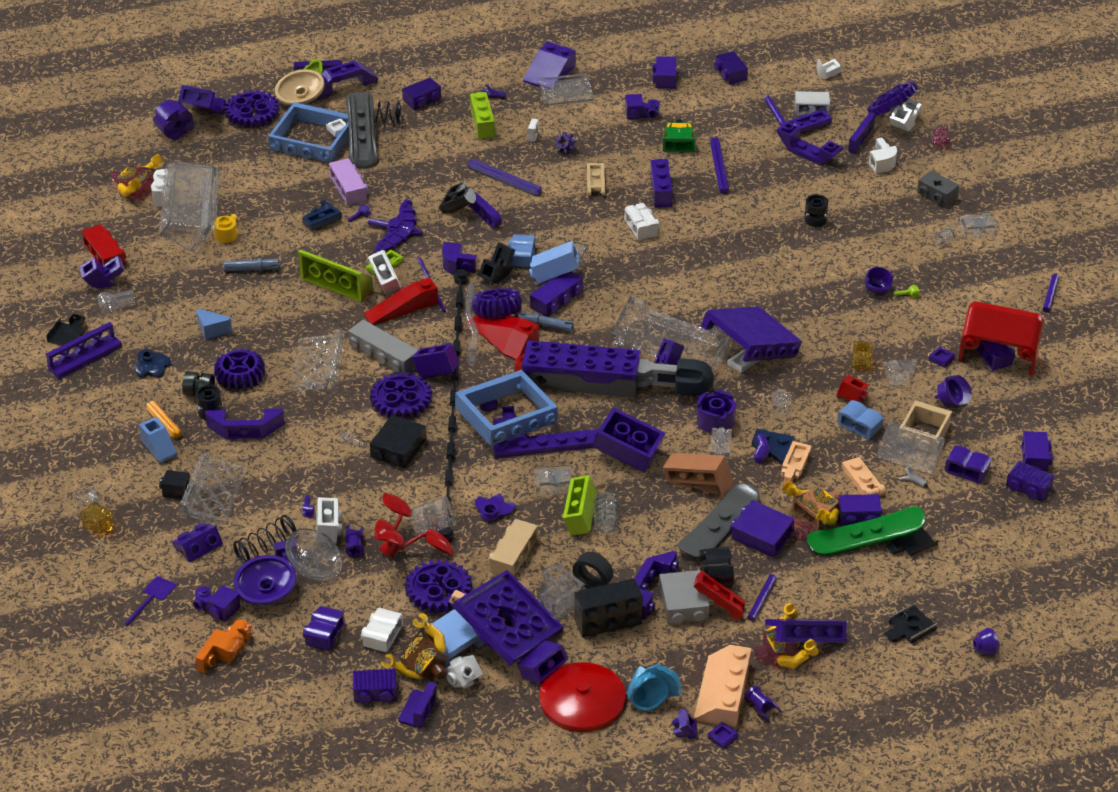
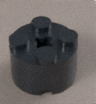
[699,547,734,588]

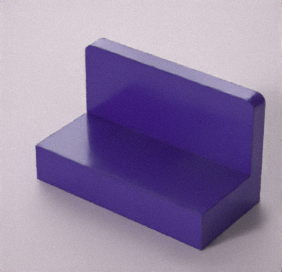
[398,682,437,728]

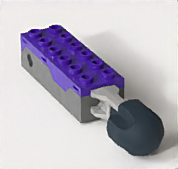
[515,340,714,398]

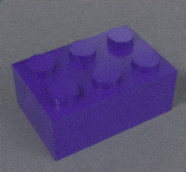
[593,407,665,473]

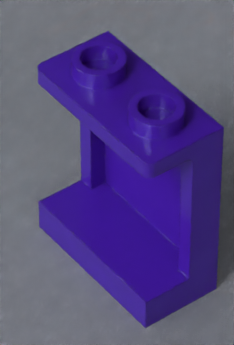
[178,85,226,115]

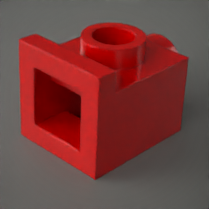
[836,375,869,402]

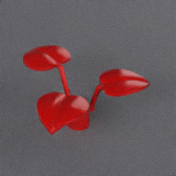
[374,493,454,557]

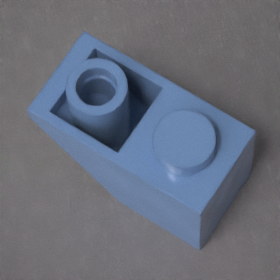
[139,417,177,463]

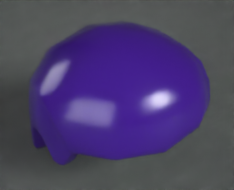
[865,267,893,295]

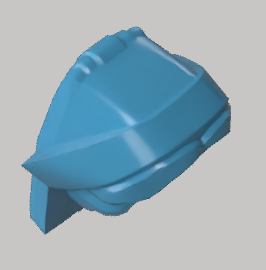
[627,664,682,711]

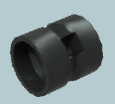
[182,371,215,397]

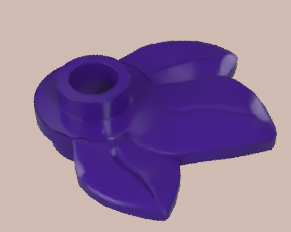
[475,493,515,522]

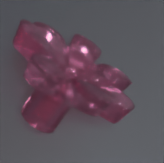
[931,125,950,146]

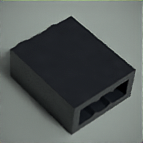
[370,415,427,468]

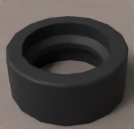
[572,551,613,589]

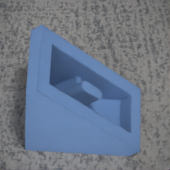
[196,309,232,340]

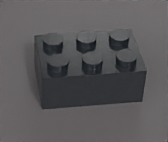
[574,578,643,638]

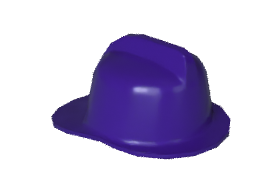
[935,375,972,406]

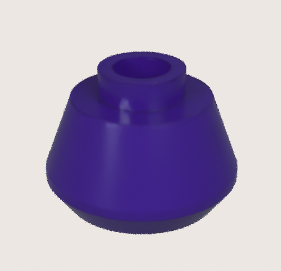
[973,628,999,656]

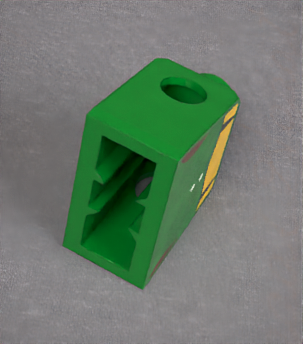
[663,119,696,152]

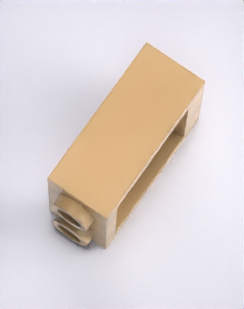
[898,400,952,454]

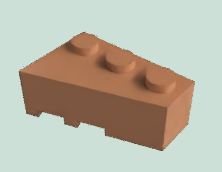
[663,453,734,499]

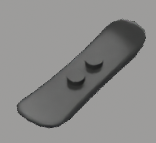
[346,92,377,169]
[677,482,760,558]

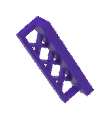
[46,322,122,379]
[765,619,847,642]

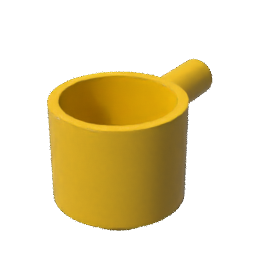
[213,214,238,243]

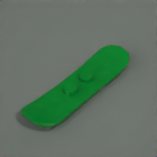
[807,506,925,555]

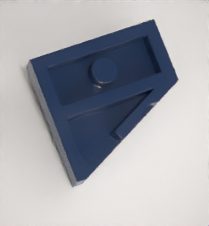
[302,200,342,230]
[752,429,795,465]

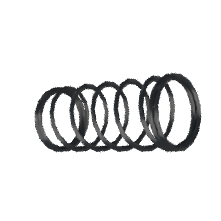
[374,101,401,123]
[233,514,297,564]

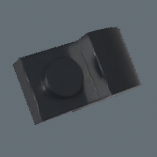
[478,242,515,283]

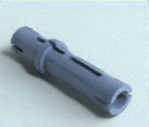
[223,258,279,272]
[517,311,574,333]

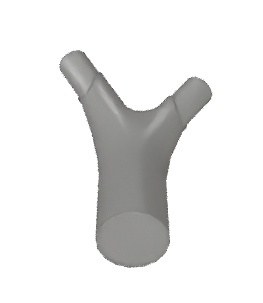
[899,466,928,488]

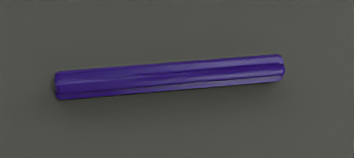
[710,137,729,194]
[468,159,542,196]

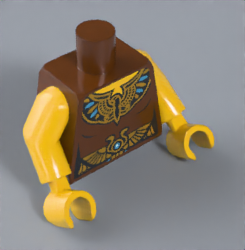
[381,613,449,680]

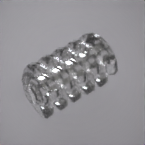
[594,492,620,536]

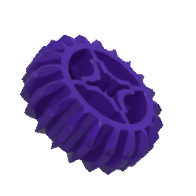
[472,288,522,319]
[214,348,265,391]

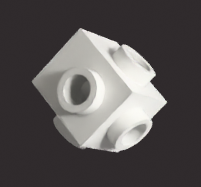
[445,655,483,689]

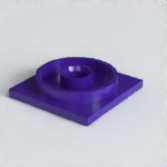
[452,570,564,666]

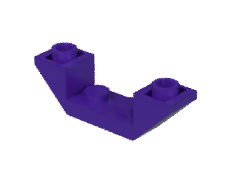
[317,61,378,99]
[777,122,843,165]
[205,408,285,439]
[635,551,679,620]

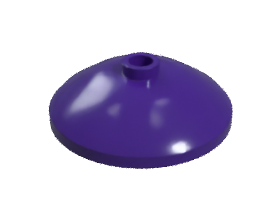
[234,555,296,605]

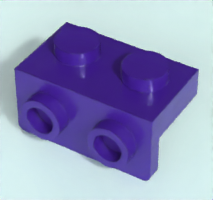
[172,523,223,562]

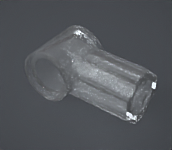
[96,290,136,315]

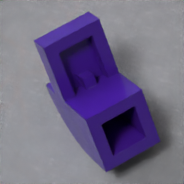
[442,242,477,275]
[80,256,125,289]

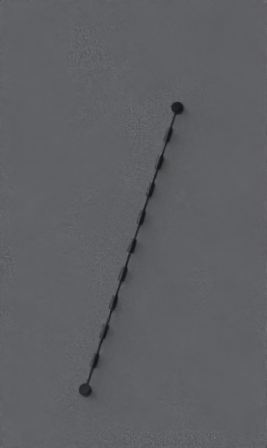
[438,269,468,543]

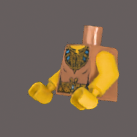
[782,481,841,531]

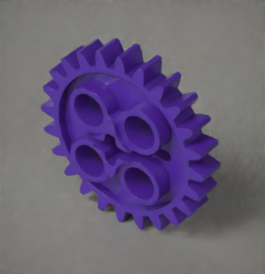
[867,81,918,116]
[224,90,280,128]
[370,372,432,419]
[405,559,472,614]

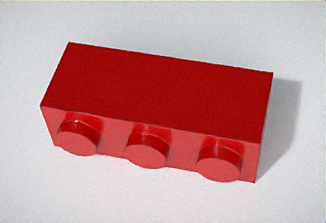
[82,224,126,266]

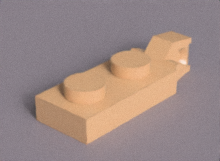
[781,441,812,485]

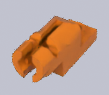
[195,619,253,673]

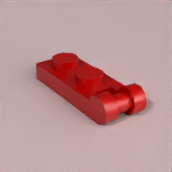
[693,570,745,620]

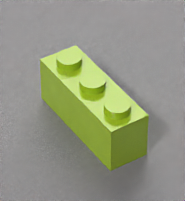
[470,92,495,139]
[563,475,597,536]

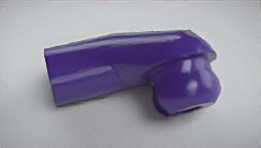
[754,434,770,464]

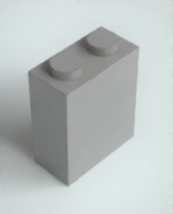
[659,570,709,624]

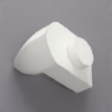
[817,59,842,79]

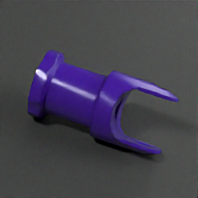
[345,524,364,557]
[744,686,782,723]

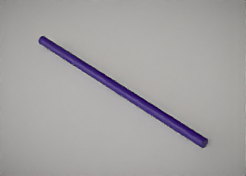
[418,257,446,312]

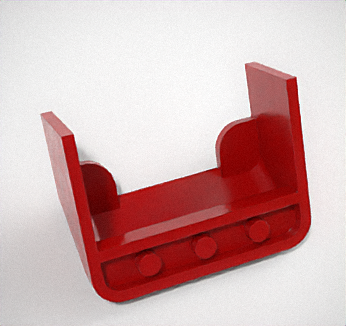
[958,301,1044,376]

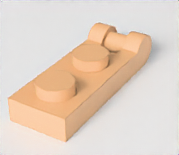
[842,457,886,497]

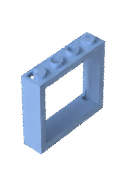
[268,102,349,163]
[455,370,558,446]

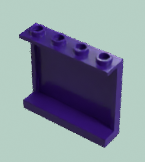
[701,306,803,362]

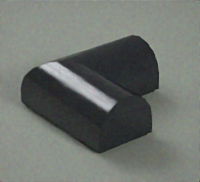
[439,182,476,213]

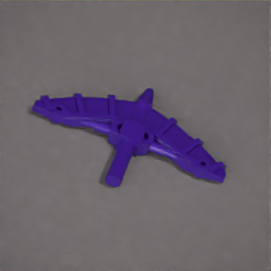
[368,199,423,254]

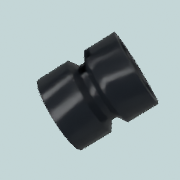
[804,194,829,227]
[196,385,223,420]

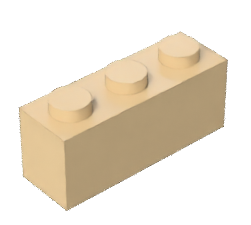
[488,519,538,576]

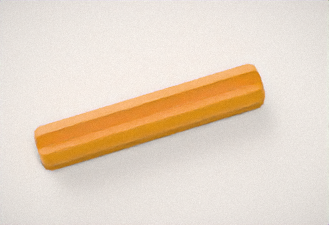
[146,401,182,439]

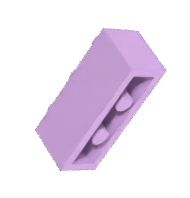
[329,158,369,205]

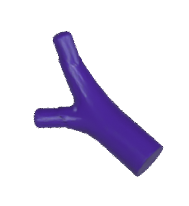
[482,84,506,99]

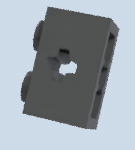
[917,171,959,207]

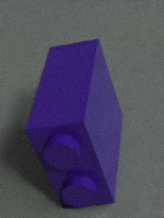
[730,500,794,558]

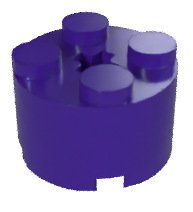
[153,100,194,141]
[697,390,736,435]

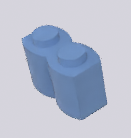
[509,234,535,267]
[837,400,884,439]

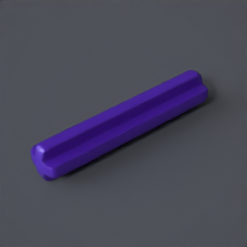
[293,60,342,71]

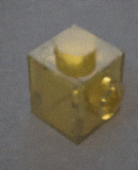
[80,502,114,536]

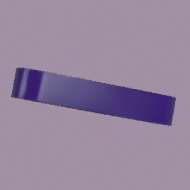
[468,192,502,228]

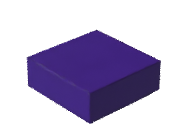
[929,346,955,368]
[707,722,739,749]

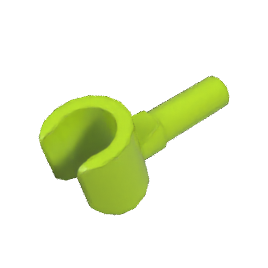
[894,285,920,299]

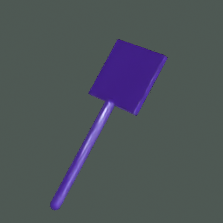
[125,576,177,626]

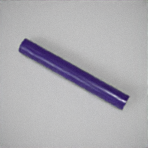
[764,96,786,126]
[1043,274,1059,312]
[747,574,777,621]

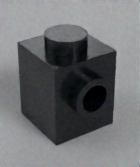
[159,470,191,500]

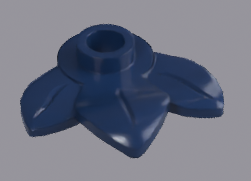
[135,349,172,378]

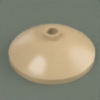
[275,69,325,105]

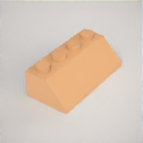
[694,645,751,728]

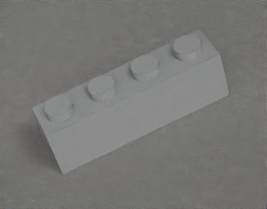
[348,320,418,375]

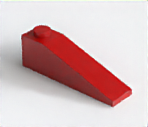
[468,315,539,360]

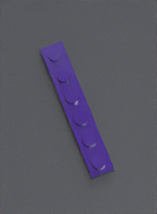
[492,429,599,458]

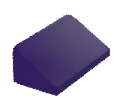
[654,339,684,365]

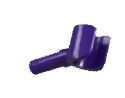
[348,204,371,222]
[302,496,315,517]

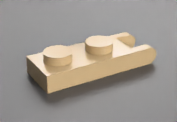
[587,163,605,196]

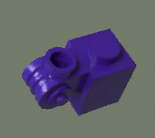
[625,94,660,119]
[193,585,241,622]

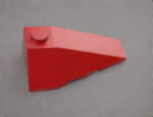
[364,277,438,325]

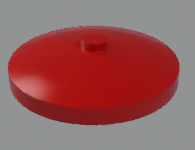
[539,662,626,732]

